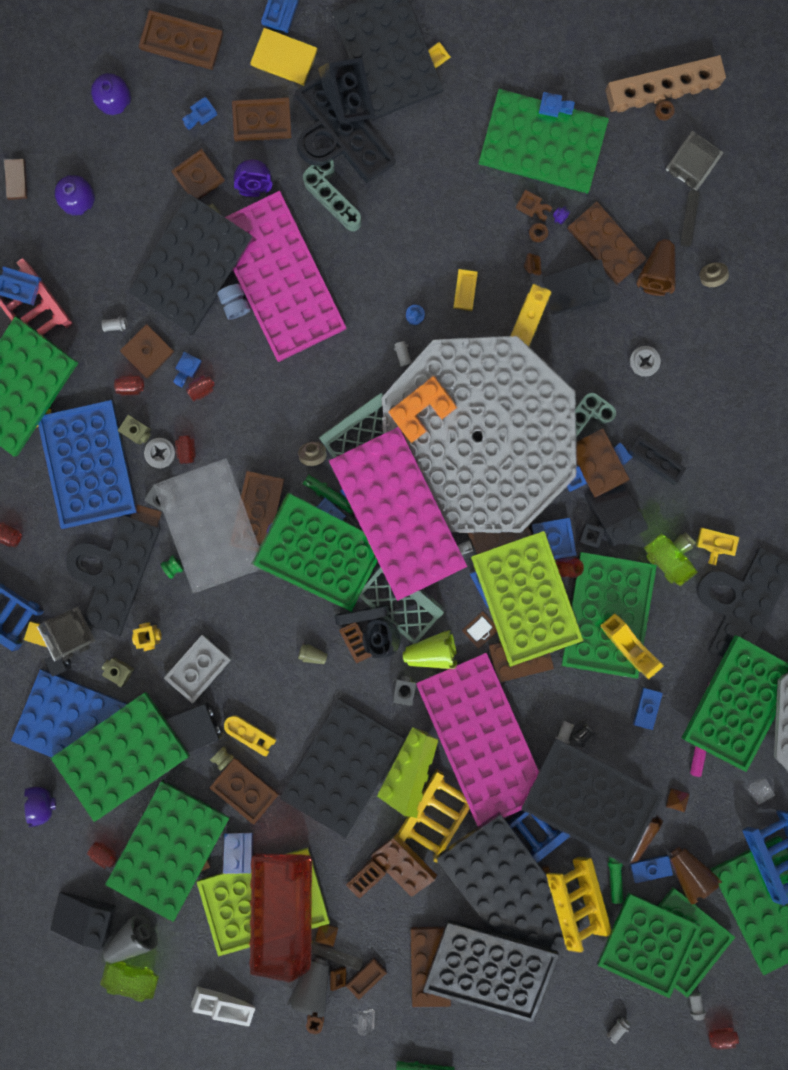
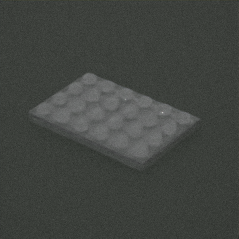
[154,458,260,594]

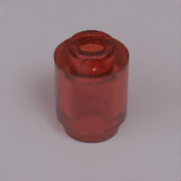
[114,375,144,396]
[185,375,215,401]
[175,436,196,464]
[0,522,22,548]
[556,558,584,577]
[87,841,117,869]
[708,1028,739,1050]

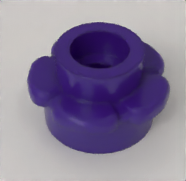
[553,206,570,225]

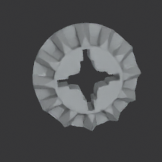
[630,346,661,377]
[144,438,176,468]

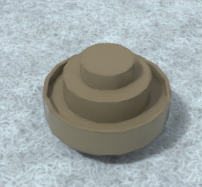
[699,262,729,287]
[298,442,327,466]

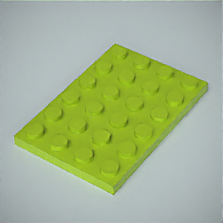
[471,531,583,667]
[197,847,330,956]

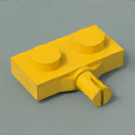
[696,528,739,565]

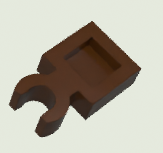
[515,190,552,221]

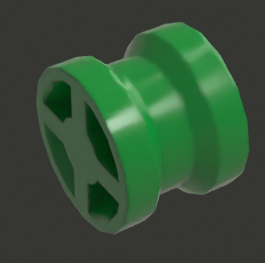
[160,555,184,579]

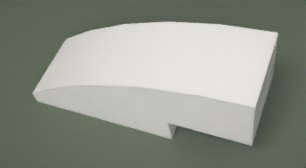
[191,987,255,1026]

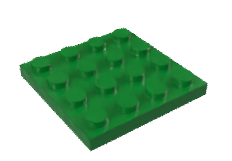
[658,887,735,998]
[597,893,701,998]

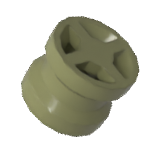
[210,746,234,771]

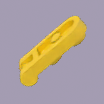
[224,715,277,756]

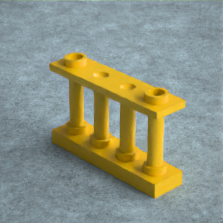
[510,284,551,347]
[397,769,470,863]
[546,857,611,952]

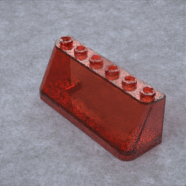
[249,854,312,983]

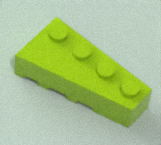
[377,727,438,818]

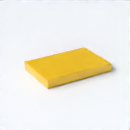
[251,28,318,86]

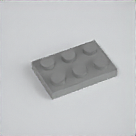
[164,635,232,704]

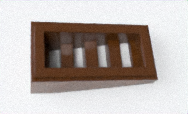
[339,622,372,664]
[346,858,386,899]

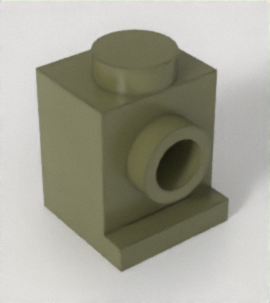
[101,657,134,687]

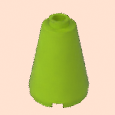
[403,630,457,669]

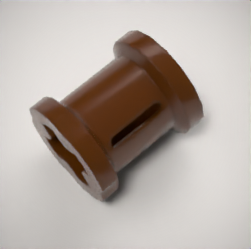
[306,1012,324,1034]

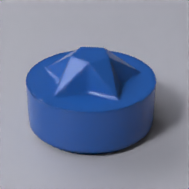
[406,305,425,325]

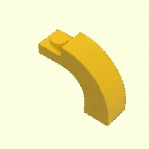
[601,614,664,679]

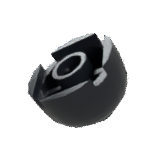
[363,620,401,658]

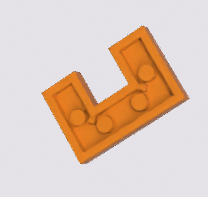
[388,376,458,443]

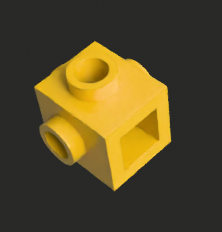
[132,622,162,651]

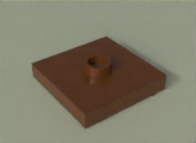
[171,149,225,200]
[120,324,174,379]

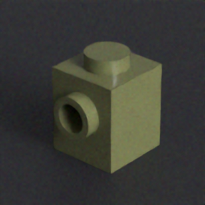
[117,415,151,445]

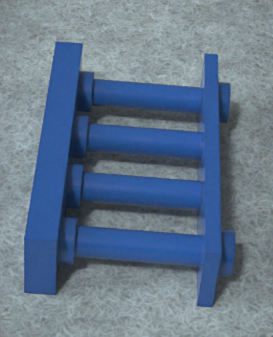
[0,583,44,651]
[507,810,570,862]
[742,810,788,905]

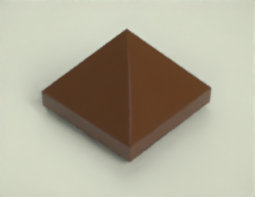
[524,253,541,276]
[666,788,690,812]
[315,924,338,947]
[329,966,346,991]

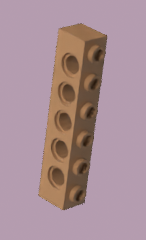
[605,55,726,112]

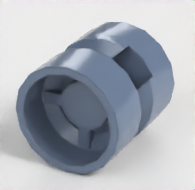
[217,284,251,319]

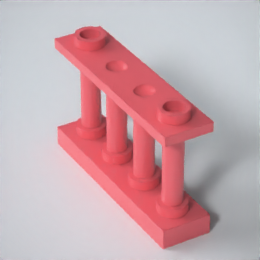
[0,258,73,335]

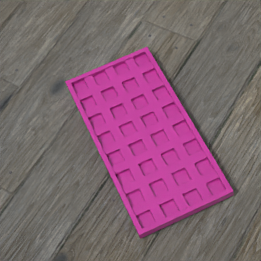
[225,191,346,362]
[329,427,467,601]
[416,653,539,826]

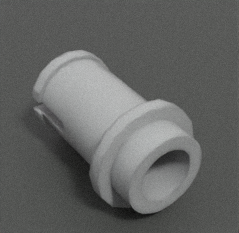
[102,316,128,332]
[394,341,412,367]
[457,540,473,555]
[555,721,574,744]
[689,993,706,1020]
[606,1017,631,1044]

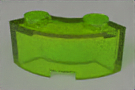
[644,534,698,586]
[100,961,159,1002]

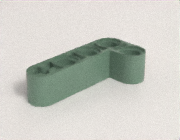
[303,160,361,231]
[575,393,616,437]

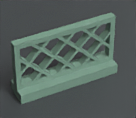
[319,393,384,458]
[359,567,445,644]

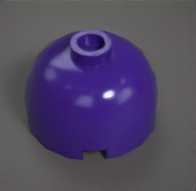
[91,73,131,115]
[234,159,272,197]
[54,175,95,215]
[24,787,56,827]

